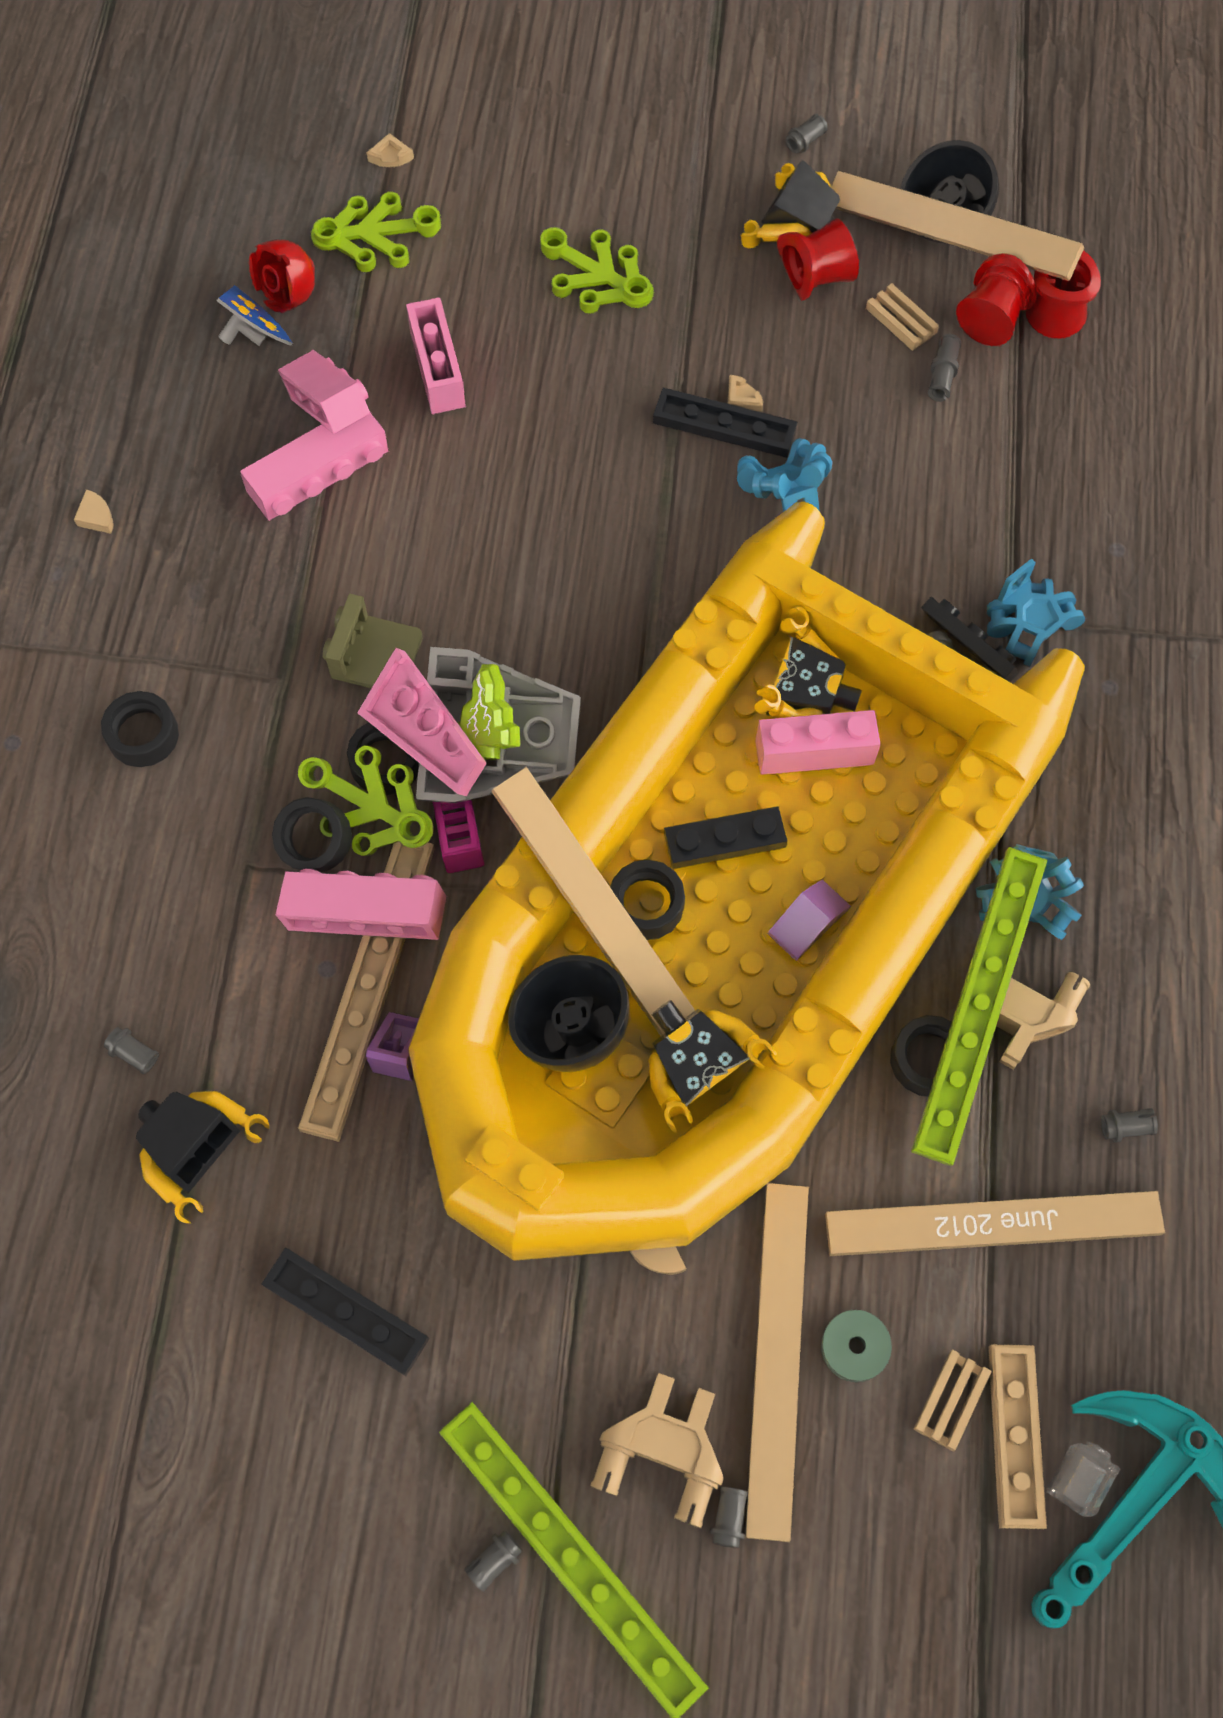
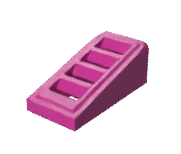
[433,799,484,873]

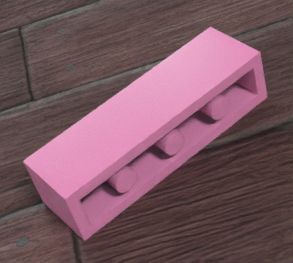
[240,413,388,521]
[275,869,447,940]

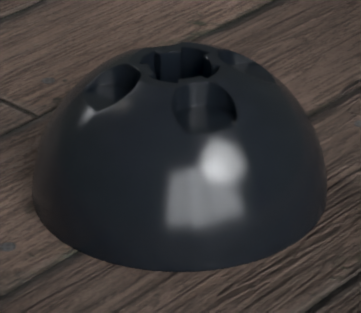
[900,140,999,243]
[508,955,630,1072]

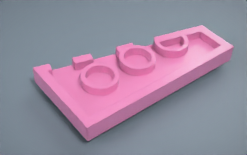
[357,648,487,796]

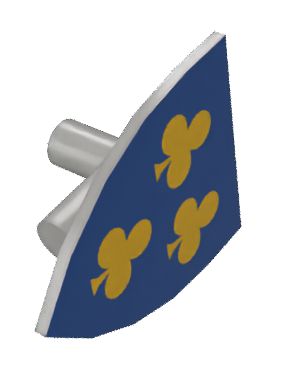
[217,285,293,346]

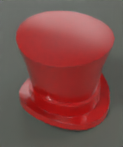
[777,218,859,301]
[1026,250,1101,339]
[956,254,1037,346]

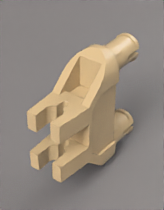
[996,972,1090,1070]
[590,1373,723,1528]

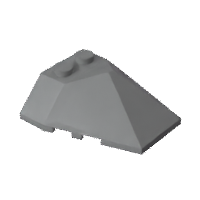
[416,647,581,803]

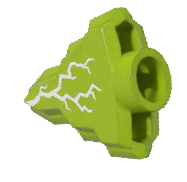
[458,664,520,760]

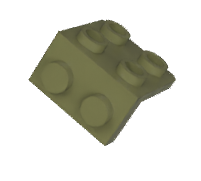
[323,593,423,689]

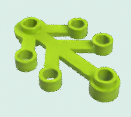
[311,192,441,272]
[540,228,654,314]
[298,746,433,856]

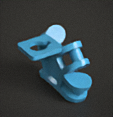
[737,438,832,512]
[987,559,1085,667]
[976,844,1084,940]

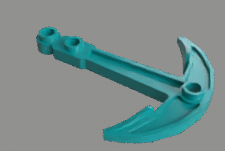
[1031,1390,1223,1629]

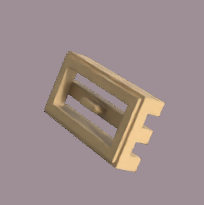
[866,283,939,351]
[913,1349,992,1451]

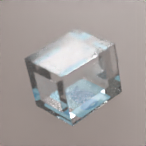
[1045,1441,1121,1517]

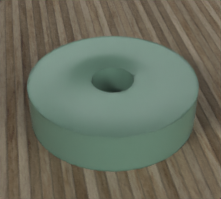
[821,1310,892,1382]

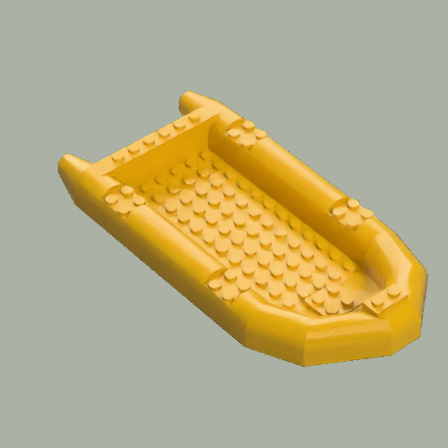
[408,502,1085,1261]

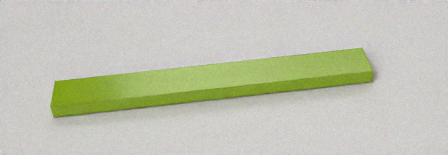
[911,847,1047,1166]
[439,1402,708,1718]

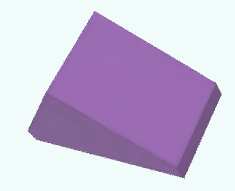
[767,879,851,961]
[366,1012,419,1081]

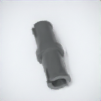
[928,334,961,402]

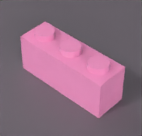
[406,298,466,414]
[278,350,370,434]
[755,710,881,775]

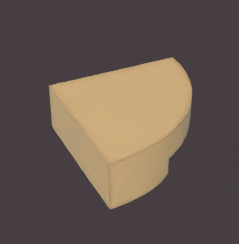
[367,134,414,167]
[728,375,763,412]
[74,490,113,534]
[630,1247,686,1275]

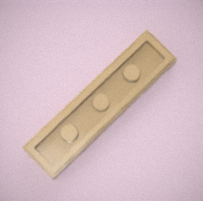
[988,1345,1047,1529]

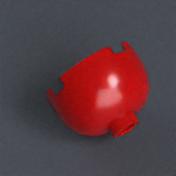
[249,239,315,313]

